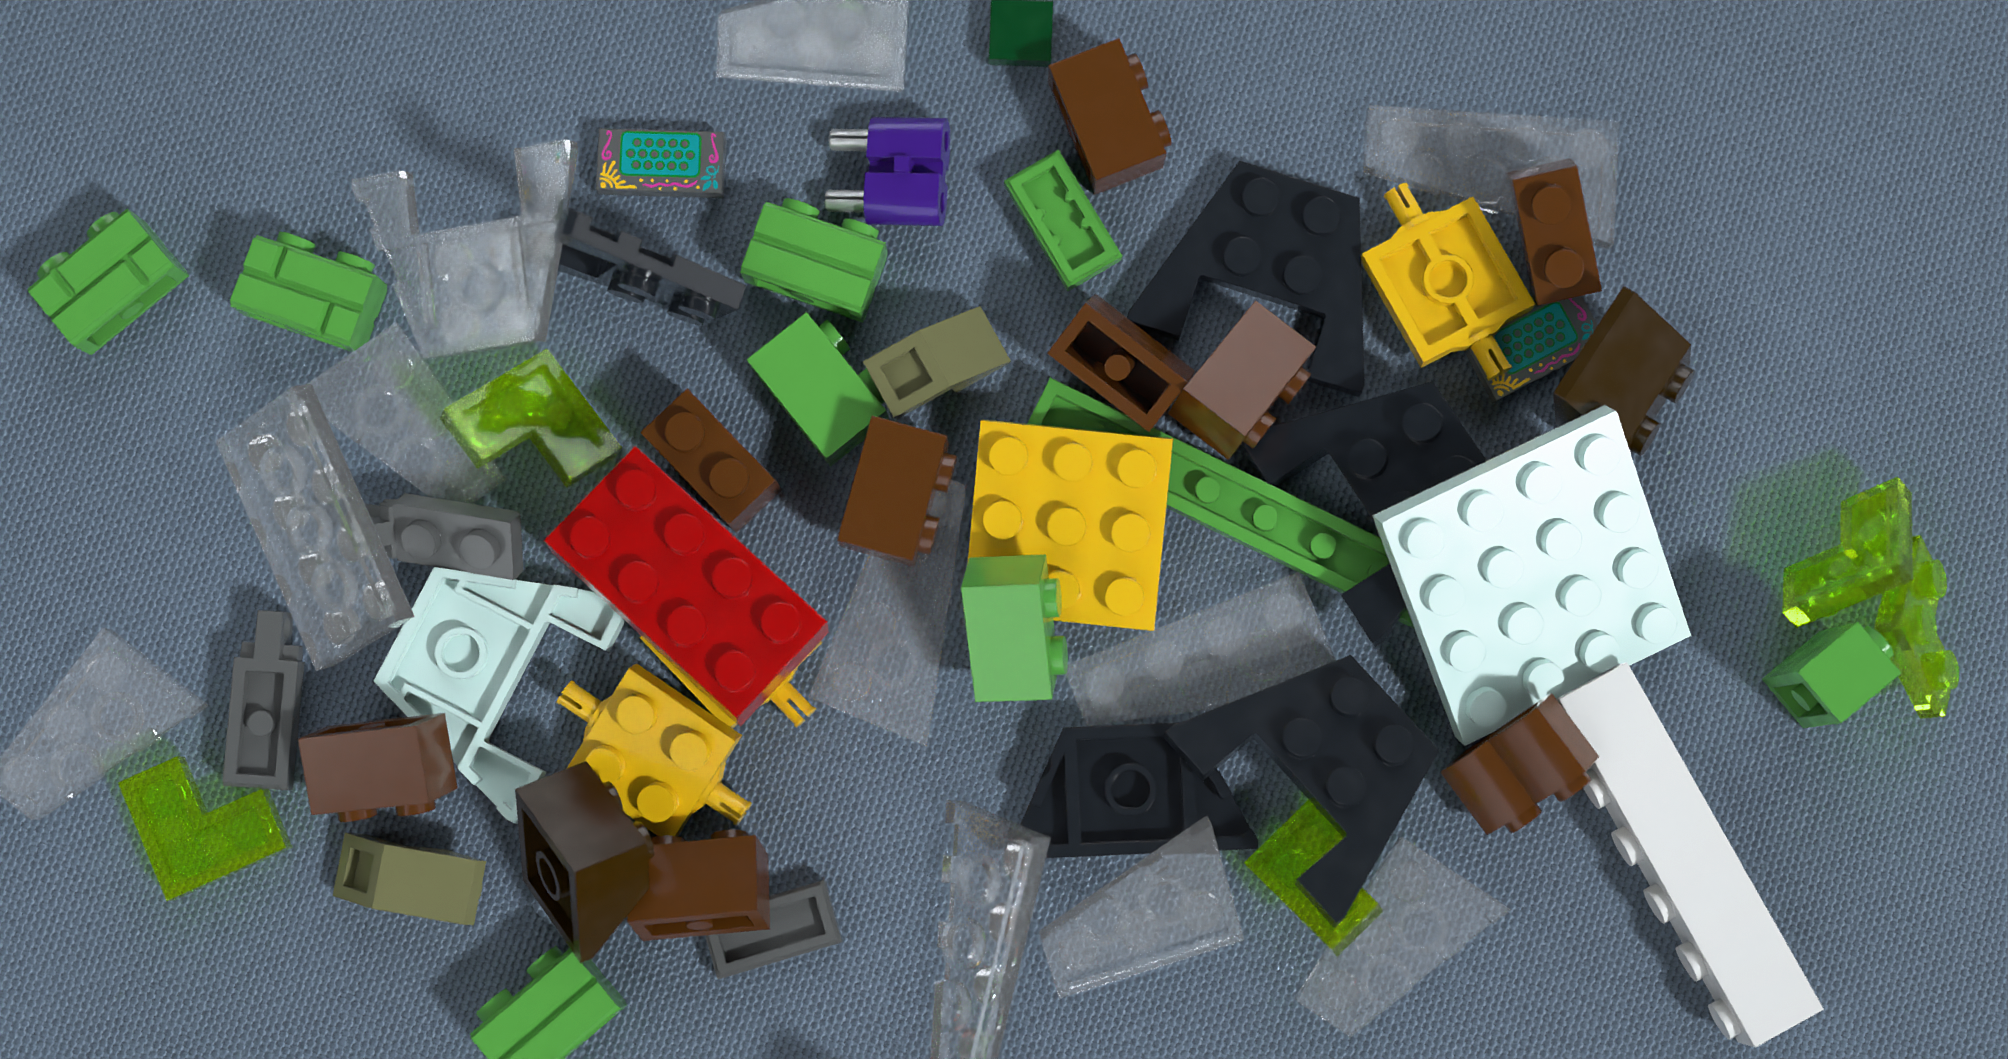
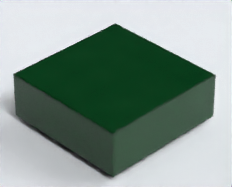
[989,0,1053,67]

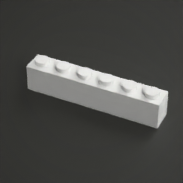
[1557,662,1824,1047]

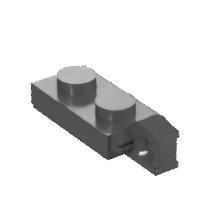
[345,493,524,580]
[222,610,305,790]

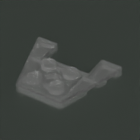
[351,139,578,359]

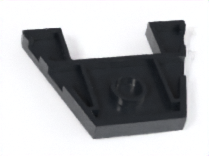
[1127,160,1365,397]
[526,208,746,325]
[1242,381,1487,647]
[1164,655,1440,929]

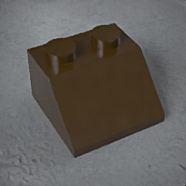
[1553,286,1695,456]
[515,761,654,963]

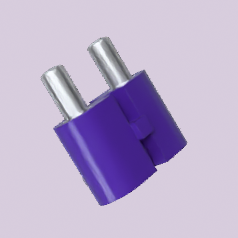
[824,117,950,226]

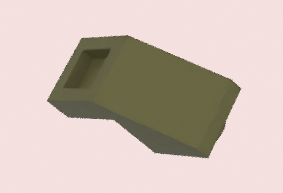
[863,306,1011,420]
[333,832,486,925]

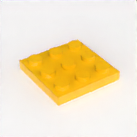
[963,420,1173,631]

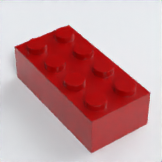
[544,446,829,727]

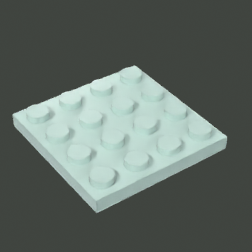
[1373,405,1691,746]

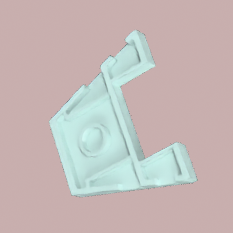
[374,567,625,824]

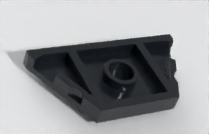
[1009,722,1258,860]

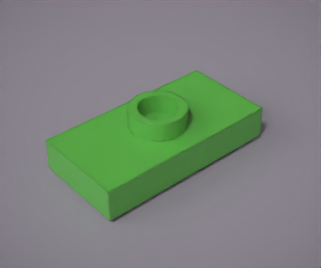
[1004,150,1122,292]

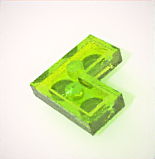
[440,348,622,488]
[1782,476,1913,628]
[1874,535,1959,719]
[118,756,293,901]
[1244,799,1384,957]

